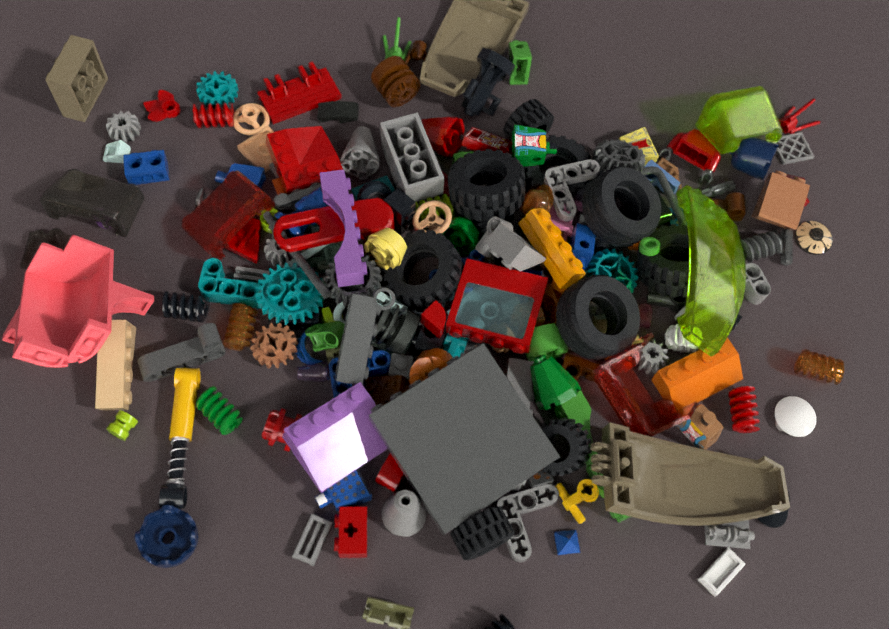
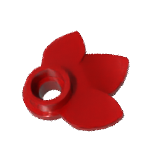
[143,90,181,122]

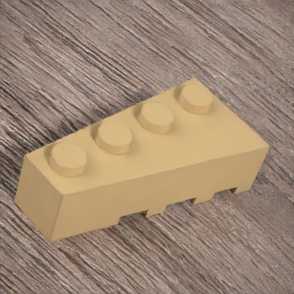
[95,320,136,410]

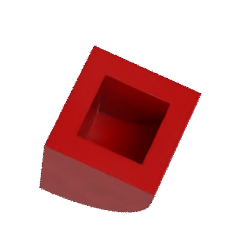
[421,300,446,339]

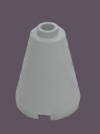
[382,490,427,537]

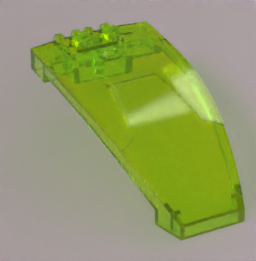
[676,185,746,356]

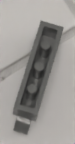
[335,287,395,384]

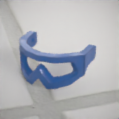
[296,332,323,366]

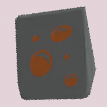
[527,469,554,489]

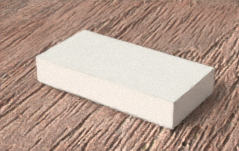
[697,547,745,597]

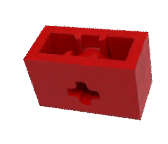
[334,507,367,558]

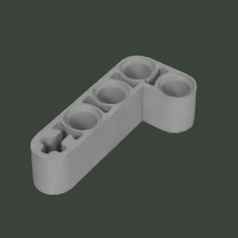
[688,263,771,305]

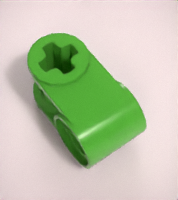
[305,321,345,352]

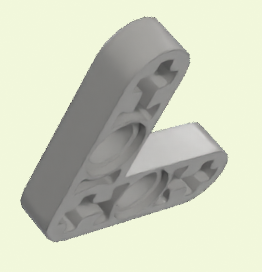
[544,159,600,222]
[496,484,559,563]

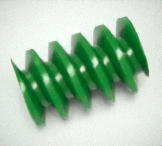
[196,386,243,435]

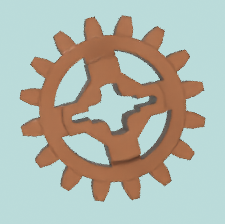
[250,323,298,368]

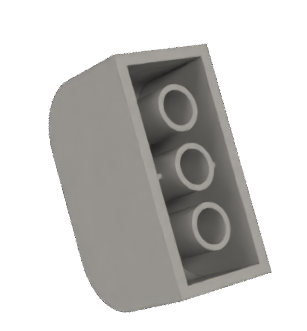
[380,112,444,202]

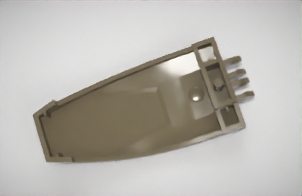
[420,0,529,97]
[590,423,790,526]

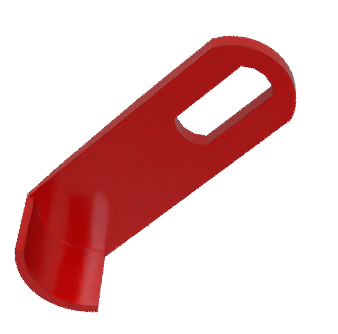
[273,197,395,252]

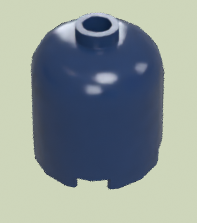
[729,136,779,181]

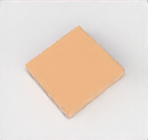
[237,126,274,172]

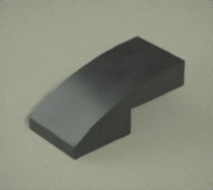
[317,101,359,124]

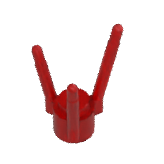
[777,98,821,134]

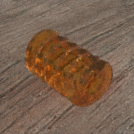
[223,303,258,351]
[794,349,845,385]

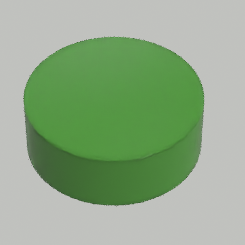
[639,237,660,256]

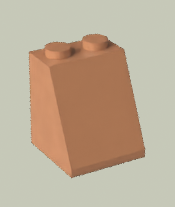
[751,170,810,230]

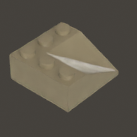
[45,35,108,122]

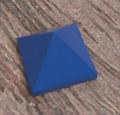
[554,530,580,555]

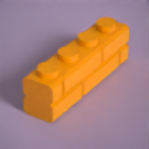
[518,208,586,289]

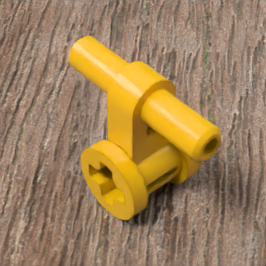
[555,479,599,524]

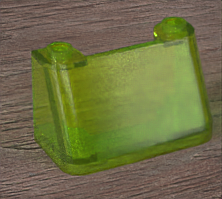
[695,86,783,154]

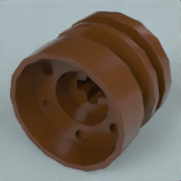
[371,56,421,107]

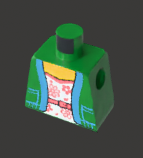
[512,125,557,167]

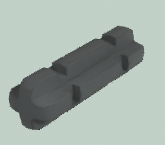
[699,180,736,200]
[780,229,793,266]

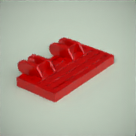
[257,61,342,124]

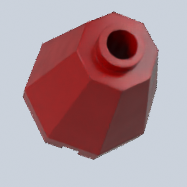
[421,117,465,157]

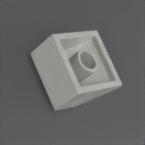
[485,223,546,272]

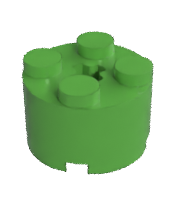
[521,323,568,361]

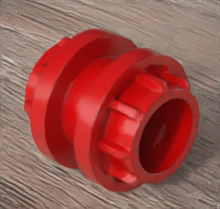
[261,408,302,452]

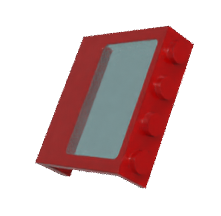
[446,258,548,354]

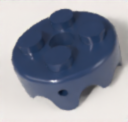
[135,505,199,568]

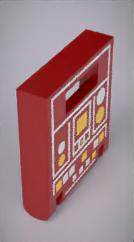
[462,127,512,153]

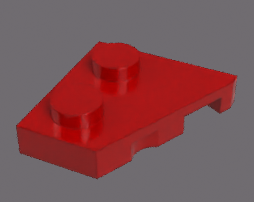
[221,213,261,264]

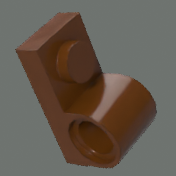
[703,192,746,222]
[561,353,607,382]

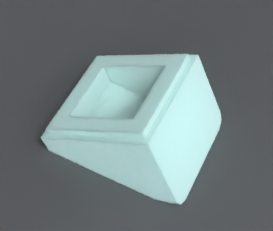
[103,140,131,163]

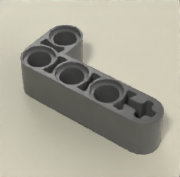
[137,323,226,382]

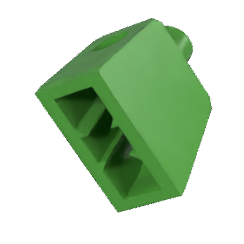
[507,40,532,85]

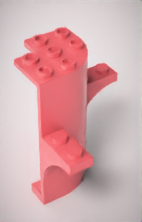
[2,235,154,368]

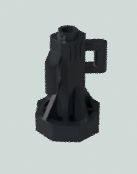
[461,47,515,117]

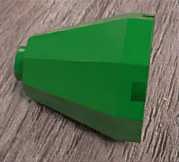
[530,354,581,410]

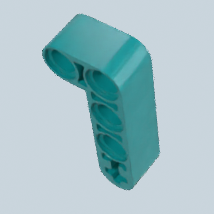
[198,258,276,309]

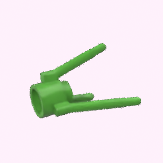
[383,17,411,61]

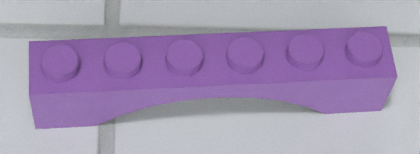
[320,170,367,287]

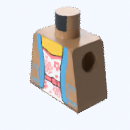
[674,404,723,450]

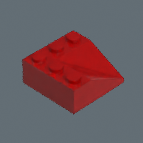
[266,126,343,195]

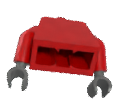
[659,129,721,186]

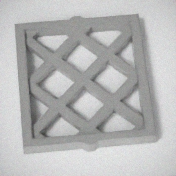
[771,132,814,165]

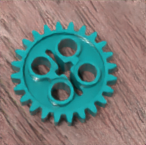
[255,262,325,325]

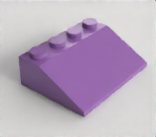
[283,382,388,493]

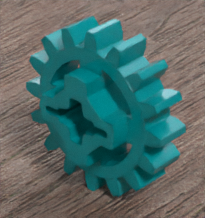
[196,71,239,109]

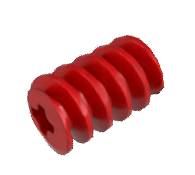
[192,103,234,128]
[728,386,760,434]

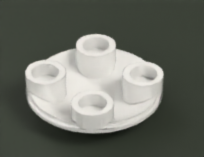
[774,396,816,437]

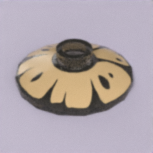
[794,221,833,255]

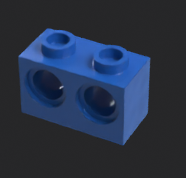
[123,150,170,186]

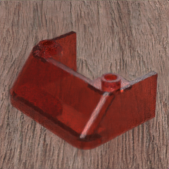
[593,333,698,437]

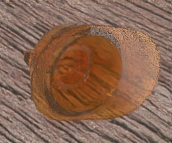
[522,185,554,215]

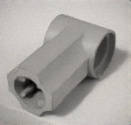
[475,217,513,258]

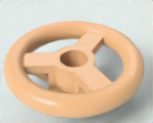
[233,103,270,135]
[413,200,452,234]

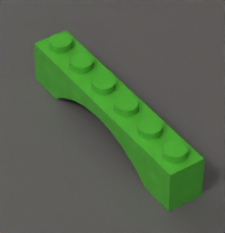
[555,391,630,523]

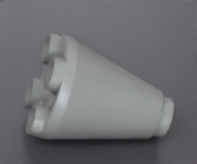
[341,126,379,180]

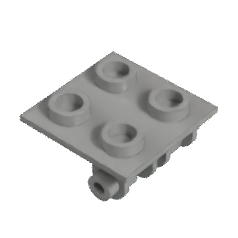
[705,520,755,549]

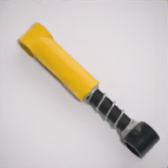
[159,368,201,509]

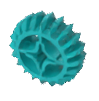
[585,249,639,293]

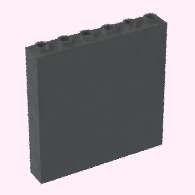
[369,343,560,535]

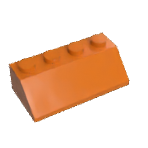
[651,336,743,415]

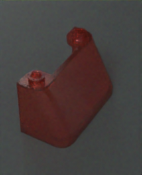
[182,171,276,261]

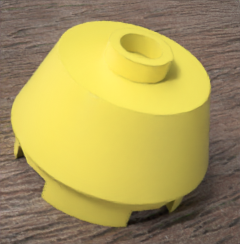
[364,228,407,270]

